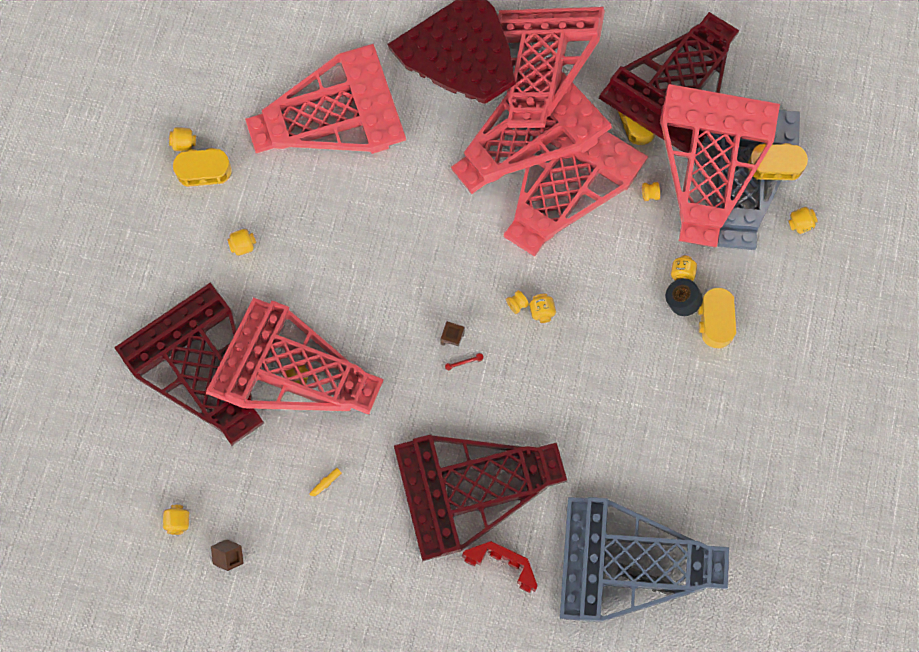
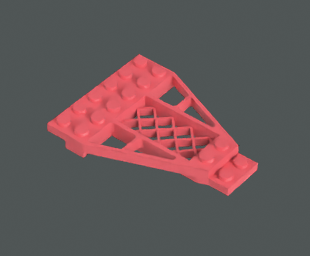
[498,7,605,128]
[245,44,406,154]
[451,57,612,194]
[660,84,780,248]
[504,116,648,256]
[206,297,384,414]

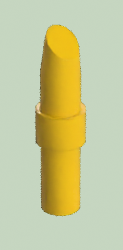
[309,468,342,496]

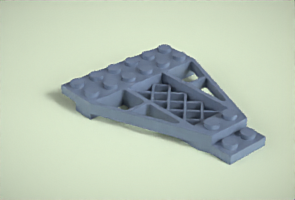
[695,110,800,250]
[560,497,729,622]

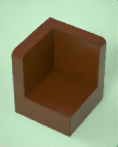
[440,321,465,347]
[211,540,244,571]

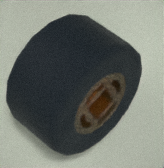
[665,278,703,316]

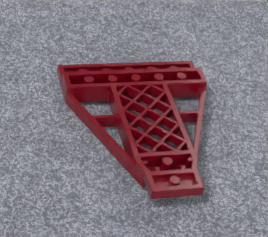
[598,12,740,153]
[114,282,264,446]
[394,434,567,562]

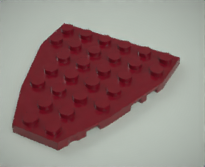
[387,0,516,104]

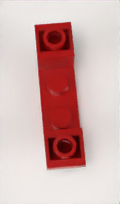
[462,541,538,593]

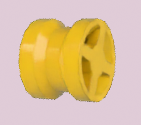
[642,182,660,201]
[506,290,529,314]

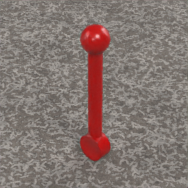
[445,353,483,371]

